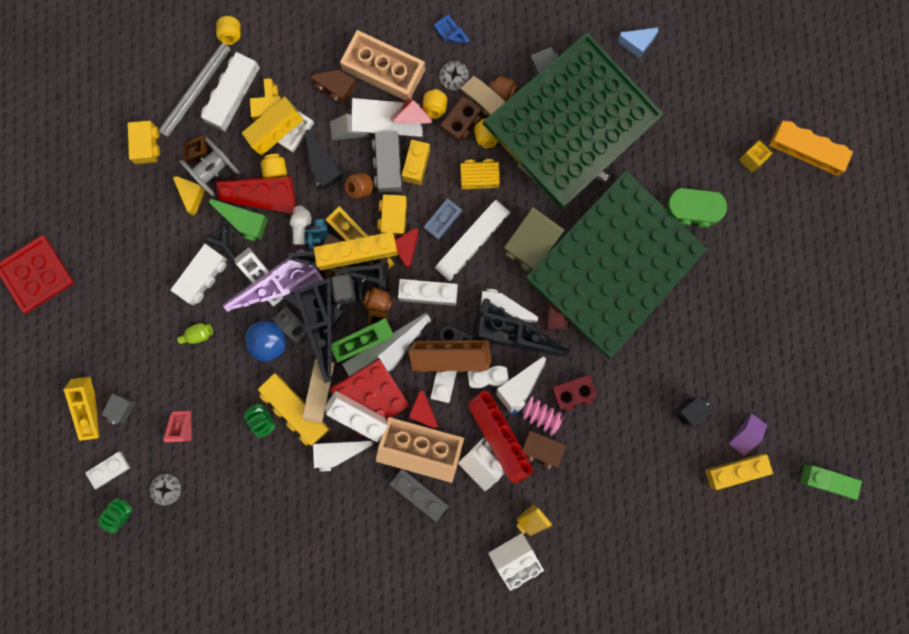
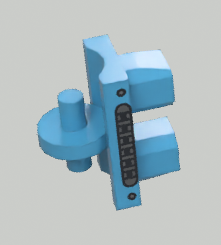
[292,219,329,250]

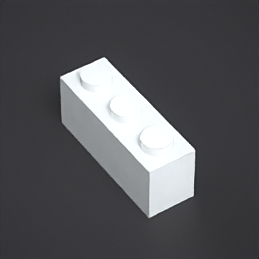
[171,244,227,306]
[398,279,458,306]
[325,390,388,442]

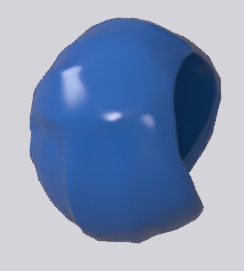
[245,321,286,362]

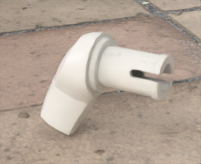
[290,206,311,245]

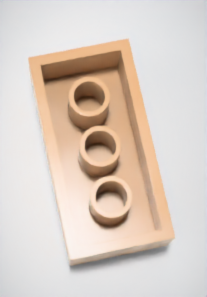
[340,30,425,101]
[376,417,464,483]

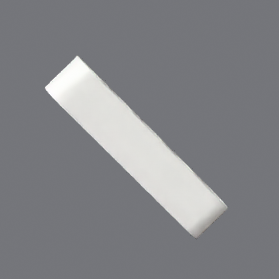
[435,200,511,281]

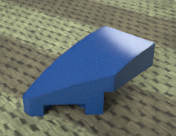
[433,14,470,43]

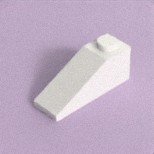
[234,247,284,307]
[481,289,538,323]
[496,356,546,413]
[313,441,374,471]

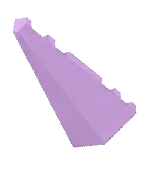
[223,249,324,312]

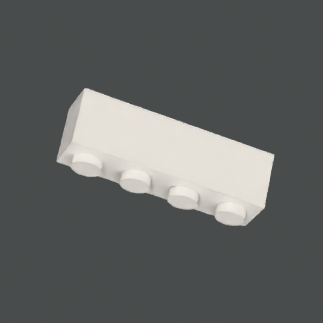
[201,52,259,132]

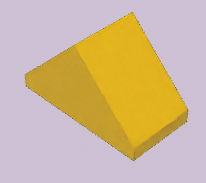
[739,140,773,173]
[173,176,206,215]

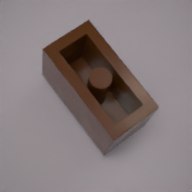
[522,431,566,469]

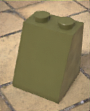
[504,207,564,273]

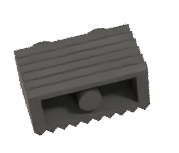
[331,273,357,305]

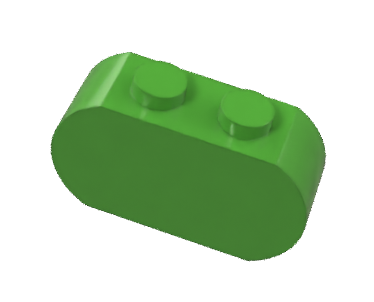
[666,188,727,228]

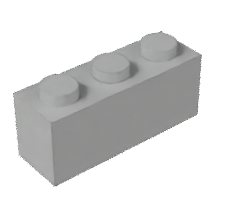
[372,132,402,193]

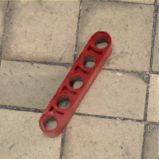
[468,391,533,484]

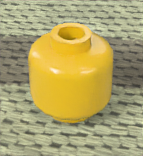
[216,16,241,45]
[422,89,448,119]
[474,119,498,148]
[261,154,287,178]

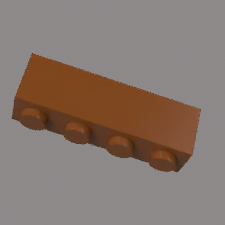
[408,340,492,372]

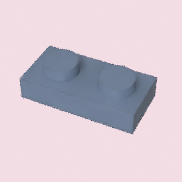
[424,198,462,240]

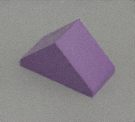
[728,413,767,456]

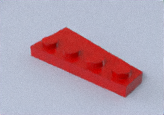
[216,176,296,214]

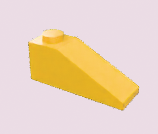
[64,377,99,441]
[516,504,552,536]

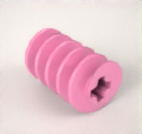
[521,396,565,436]

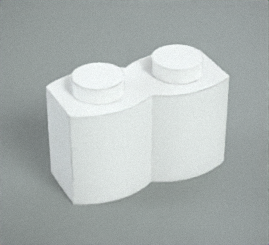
[468,366,508,389]

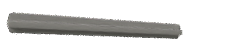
[159,43,230,137]

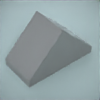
[330,114,369,140]

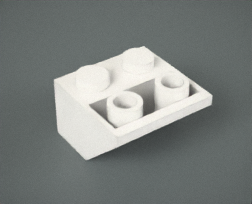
[458,436,505,491]
[488,533,544,591]

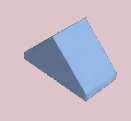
[618,28,658,58]

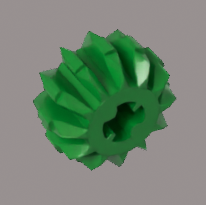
[244,404,275,438]
[98,498,132,534]

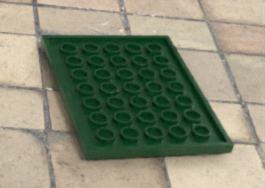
[482,32,664,209]
[524,170,707,359]

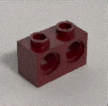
[551,375,597,412]

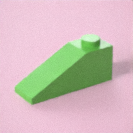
[209,199,268,242]
[800,465,862,500]

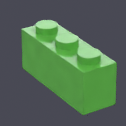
[331,318,394,362]

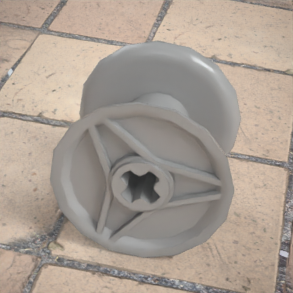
[179,137,240,196]

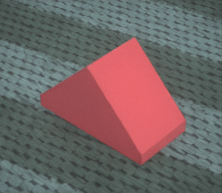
[164,411,191,442]

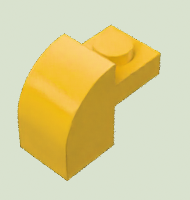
[250,79,281,122]

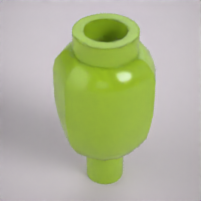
[177,323,213,344]

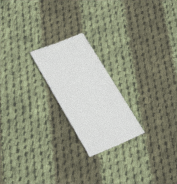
[352,98,422,137]

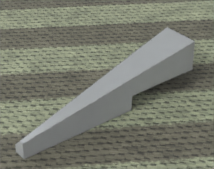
[343,313,432,376]

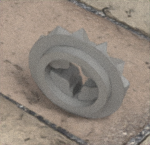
[439,61,469,90]
[149,474,181,506]

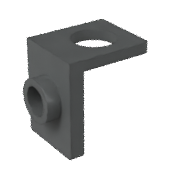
[273,306,307,343]

